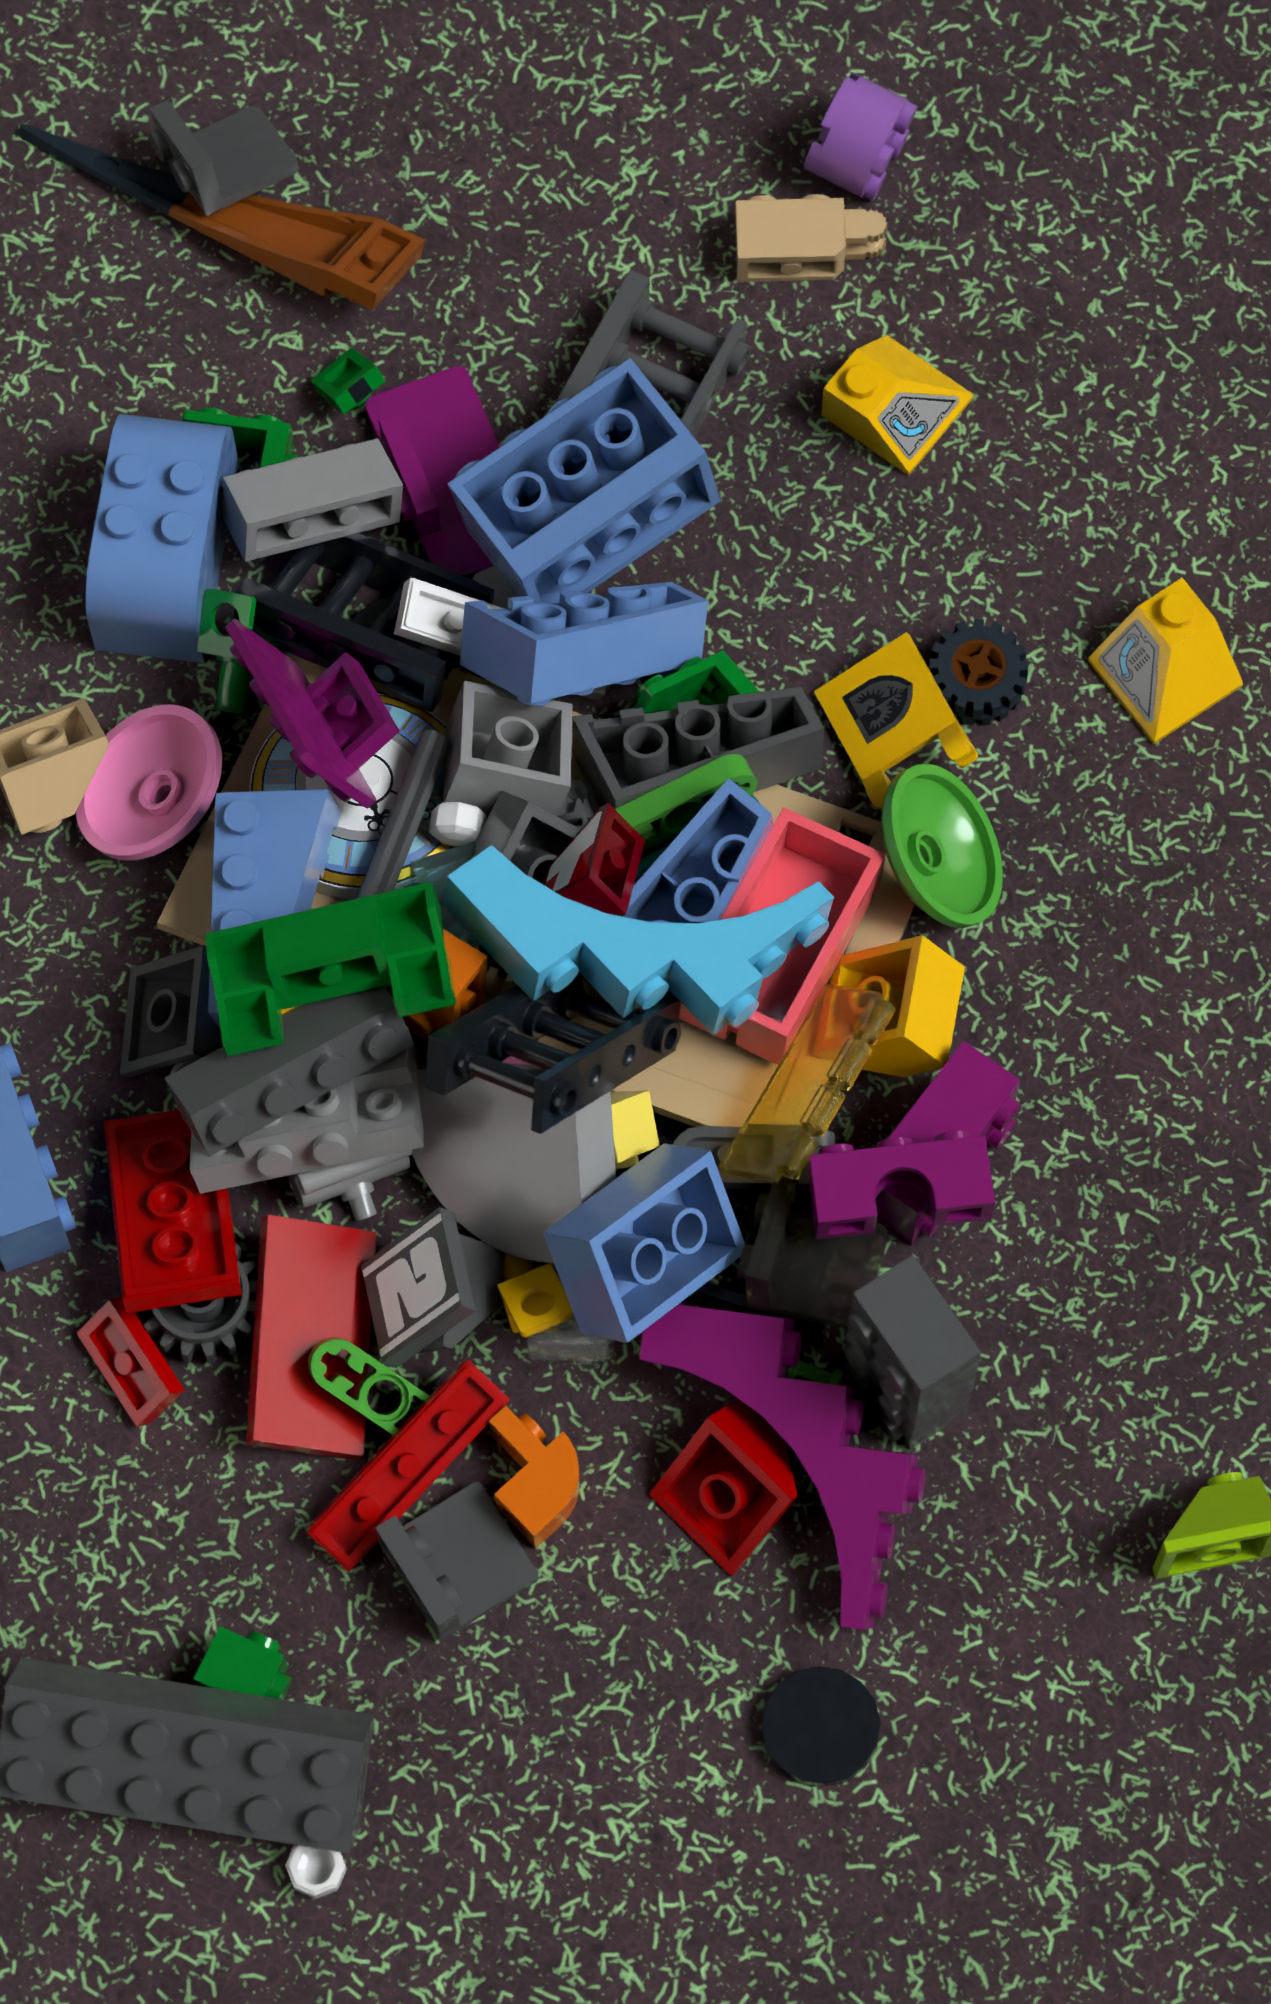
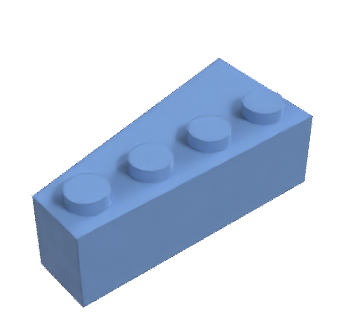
[460,582,708,706]

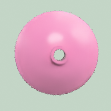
[75,705,222,861]

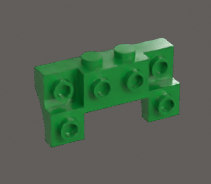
[205,882,456,1057]

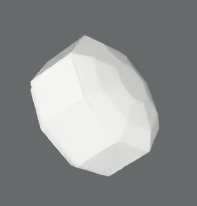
[429,802,488,847]
[285,1845,347,1899]

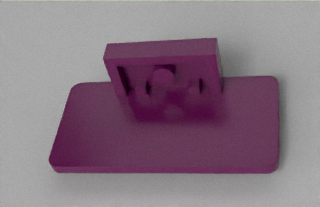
[366,366,500,578]
[225,619,400,809]

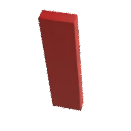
[305,1358,511,1572]

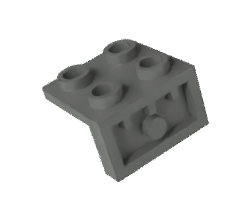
[375,1482,539,1641]

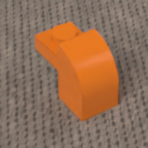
[489,1406,580,1549]

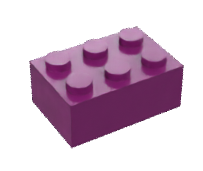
[875,1041,1021,1246]

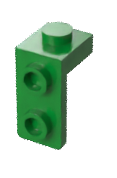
[181,407,300,468]
[634,650,759,714]

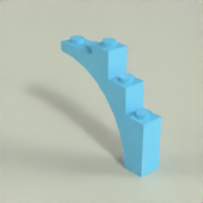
[443,845,834,1035]

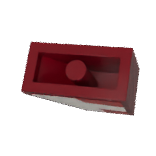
[543,803,645,917]

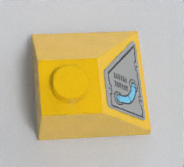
[822,335,974,476]
[1088,577,1243,745]

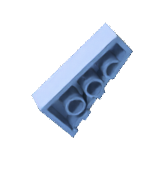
[623,778,773,1013]
[208,789,342,1028]
[0,1043,76,1272]

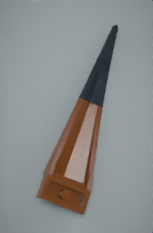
[19,124,425,310]

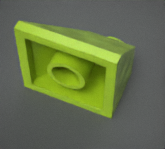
[1153,1472,1271,1579]

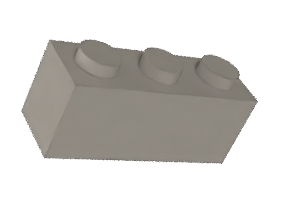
[221,438,403,562]

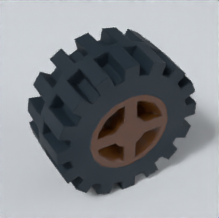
[928,619,1028,726]

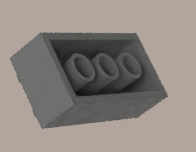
[842,1255,981,1451]

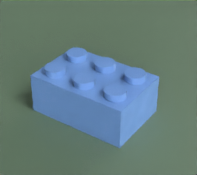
[543,1143,747,1343]

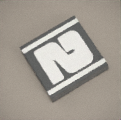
[361,1207,476,1368]

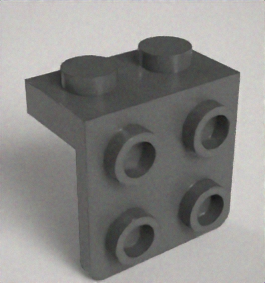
[149,100,299,216]

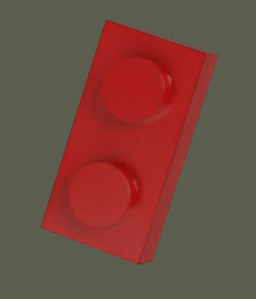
[76,1297,185,1427]

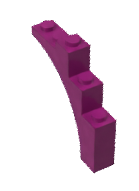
[639,1305,925,1630]

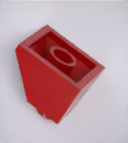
[649,1399,798,1576]

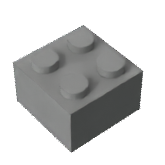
[442,681,573,817]

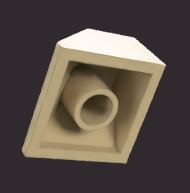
[0,698,109,835]

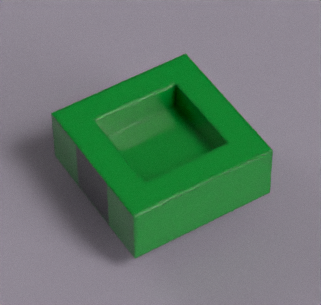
[311,347,386,415]

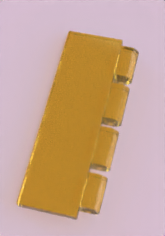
[719,984,896,1183]

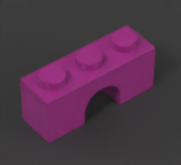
[807,1130,995,1240]

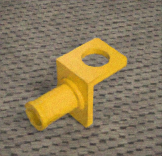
[497,1253,574,1337]

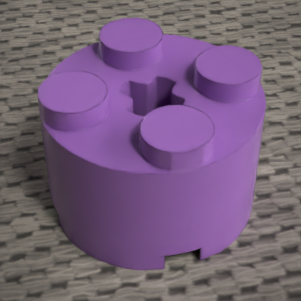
[804,72,918,201]

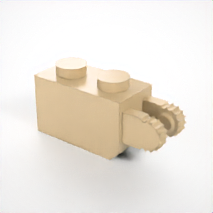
[735,194,888,282]

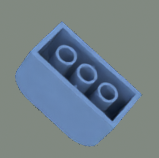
[86,414,239,663]

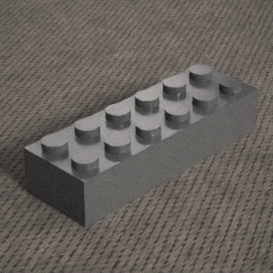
[0,1657,375,1854]

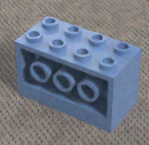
[447,358,721,604]

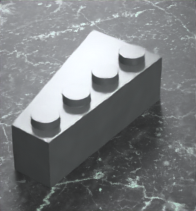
[572,687,824,809]

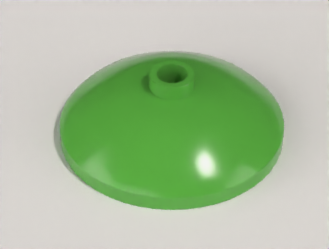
[881,764,1003,928]

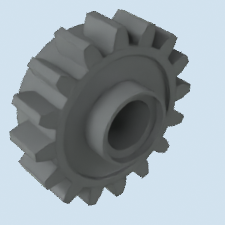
[139,1244,258,1364]

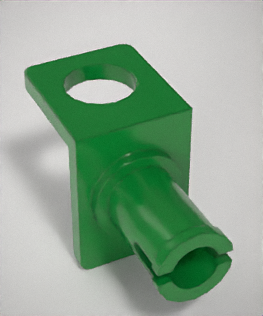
[196,589,256,714]

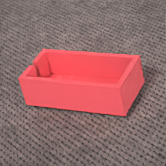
[679,807,886,1067]

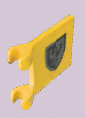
[814,632,978,811]

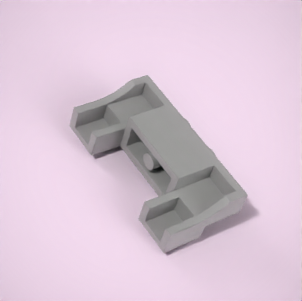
[190,1026,424,1194]

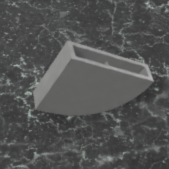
[412,1058,616,1263]

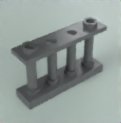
[556,269,751,438]

